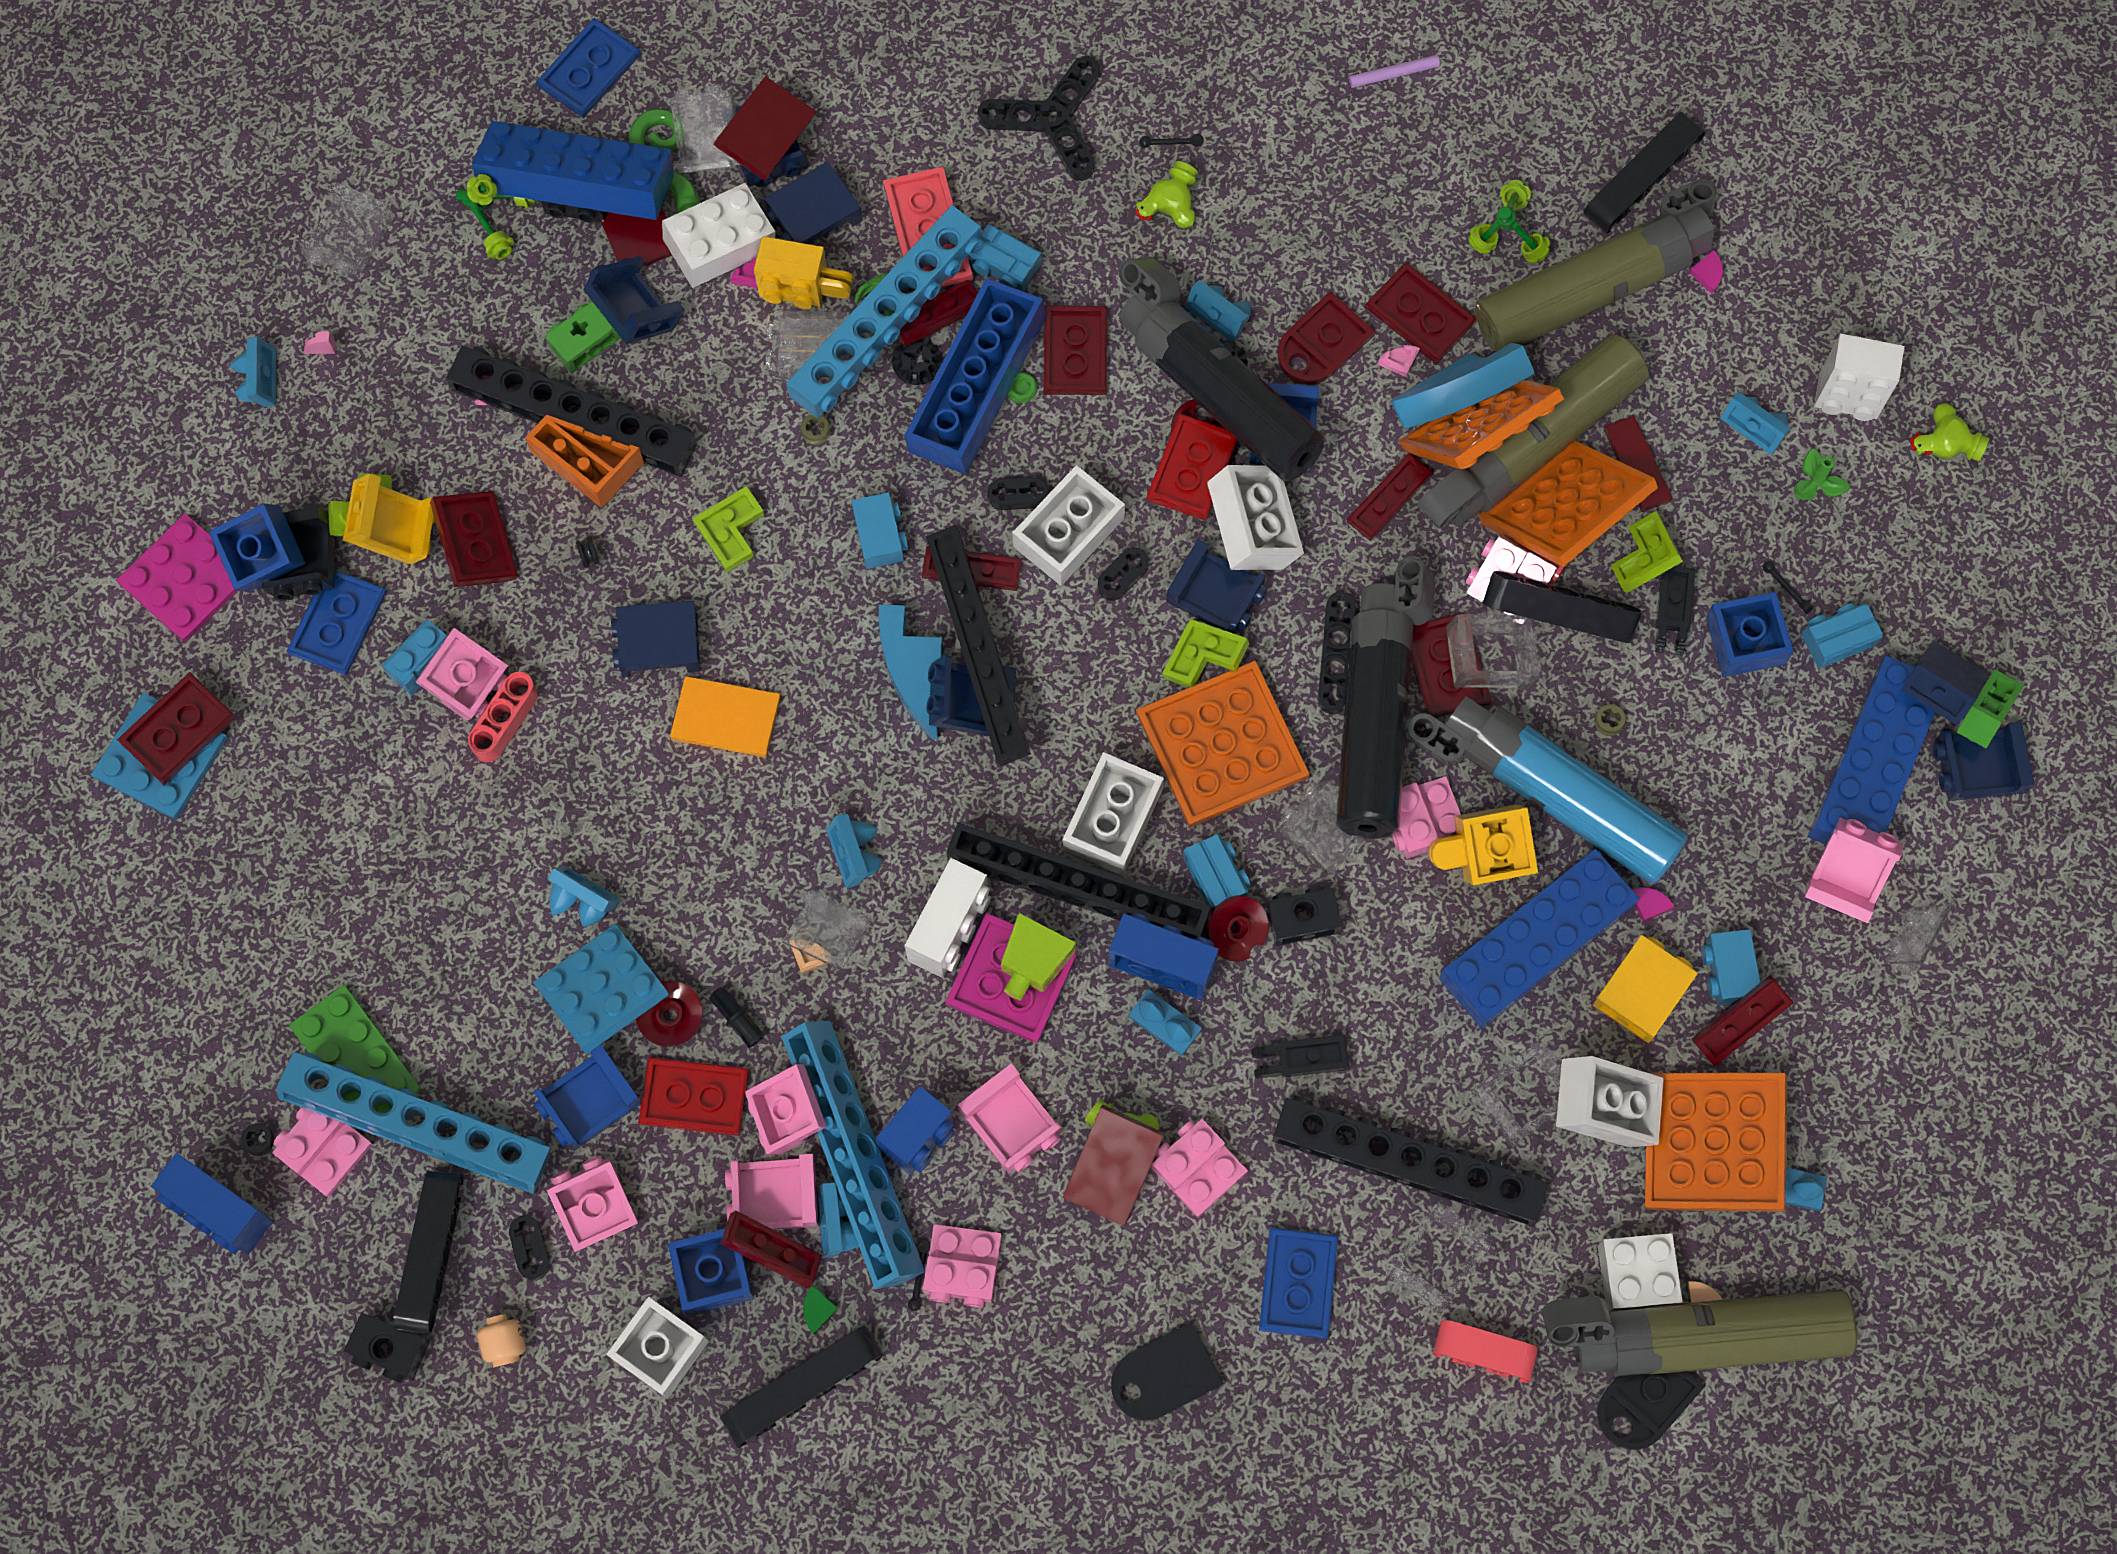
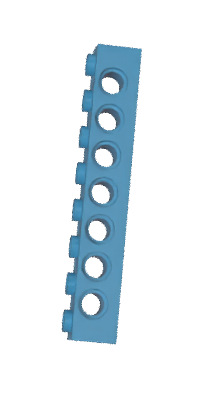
[786,205,982,419]
[781,1021,925,1289]
[276,1052,550,1194]

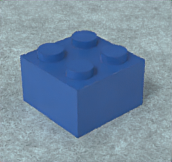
[209,504,306,591]
[1706,592,1794,677]
[876,1086,955,1176]
[668,1229,754,1316]

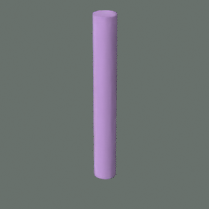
[1348,55,1440,88]

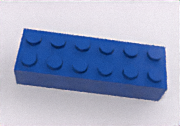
[472,121,674,220]
[904,278,1047,475]
[1807,656,1935,845]
[1439,849,1640,1030]

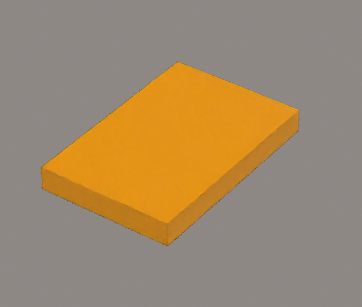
[670,676,781,758]

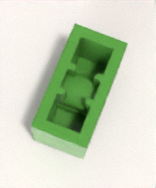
[545,302,621,374]
[1957,669,2024,748]

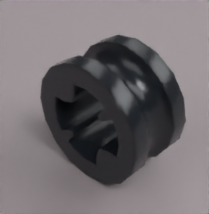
[576,536,600,568]
[241,1124,274,1156]

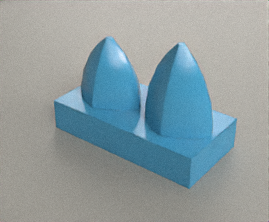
[1184,280,1251,342]
[230,337,276,407]
[1720,391,1791,455]
[826,814,882,889]
[548,866,620,927]
[1128,989,1202,1056]
[1786,1168,1827,1211]
[817,1183,859,1258]

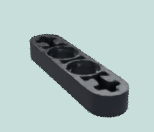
[1318,592,1355,714]

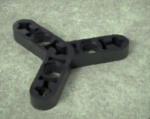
[978,56,1099,181]

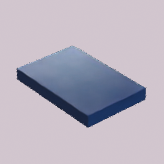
[536,18,642,119]
[286,570,387,676]
[1259,1227,1338,1340]

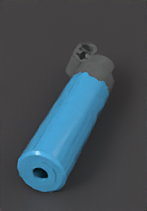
[1408,696,1688,885]

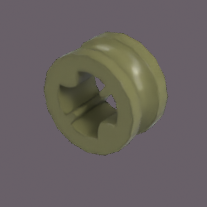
[801,414,830,445]
[1594,704,1626,736]

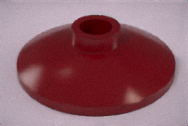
[1207,895,1269,962]
[636,981,703,1047]

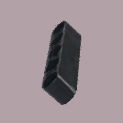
[1583,112,1706,234]
[1482,571,1642,643]
[394,1170,464,1334]
[720,1326,884,1448]

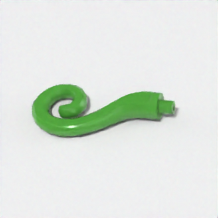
[628,109,701,213]

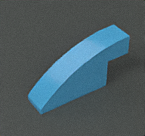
[1390,343,1535,429]
[879,605,943,739]

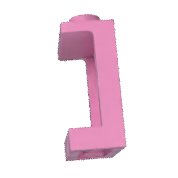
[1805,817,1903,923]
[958,1063,1062,1174]
[725,1154,819,1230]

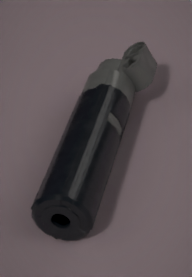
[1118,257,1324,481]
[1336,556,1435,839]

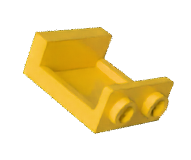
[343,473,435,564]
[1593,935,1698,1044]

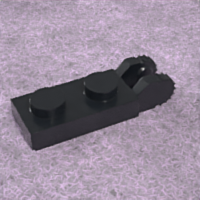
[1655,566,1696,656]
[1251,1035,1350,1079]

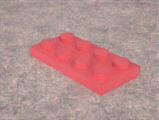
[883,167,973,292]

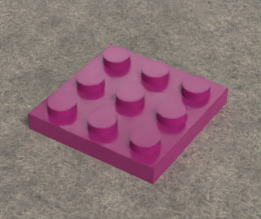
[116,513,238,643]
[945,913,1078,1044]

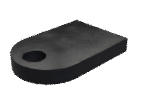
[1111,1322,1224,1421]
[1597,1371,1705,1450]

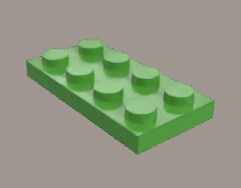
[289,985,422,1113]

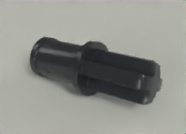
[709,987,765,1049]

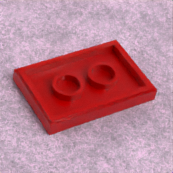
[1146,413,1238,521]
[638,1057,749,1136]

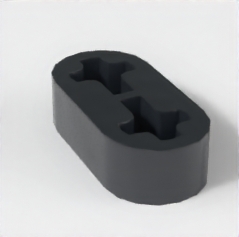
[987,477,1048,510]
[1097,547,1148,601]
[509,1215,550,1281]

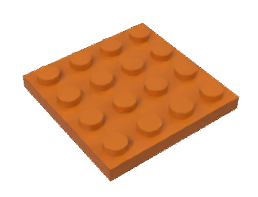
[1399,380,1564,469]
[1478,441,1658,567]
[1136,661,1310,828]
[1645,1073,1787,1212]

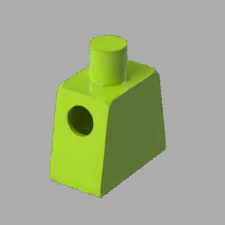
[1001,913,1076,1001]

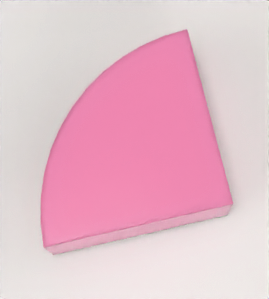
[304,331,336,354]
[1377,345,1420,377]

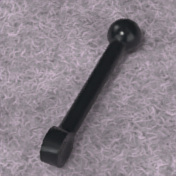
[1139,134,1203,148]
[1762,561,1813,614]
[908,1240,931,1311]

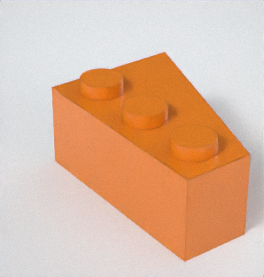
[525,415,644,508]

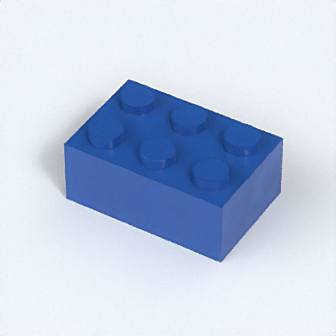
[1108,913,1219,1001]
[150,1152,273,1255]

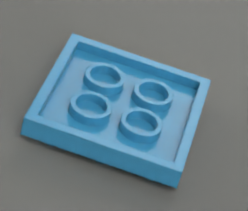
[91,692,228,820]
[533,924,669,1055]

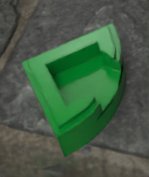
[803,1285,838,1335]

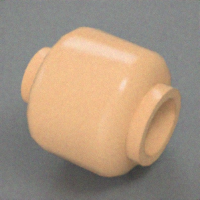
[477,1314,526,1368]

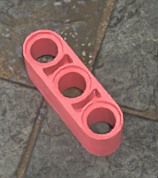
[468,672,538,762]
[1432,1320,1539,1383]

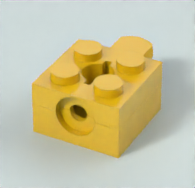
[754,236,854,309]
[1428,804,1538,885]

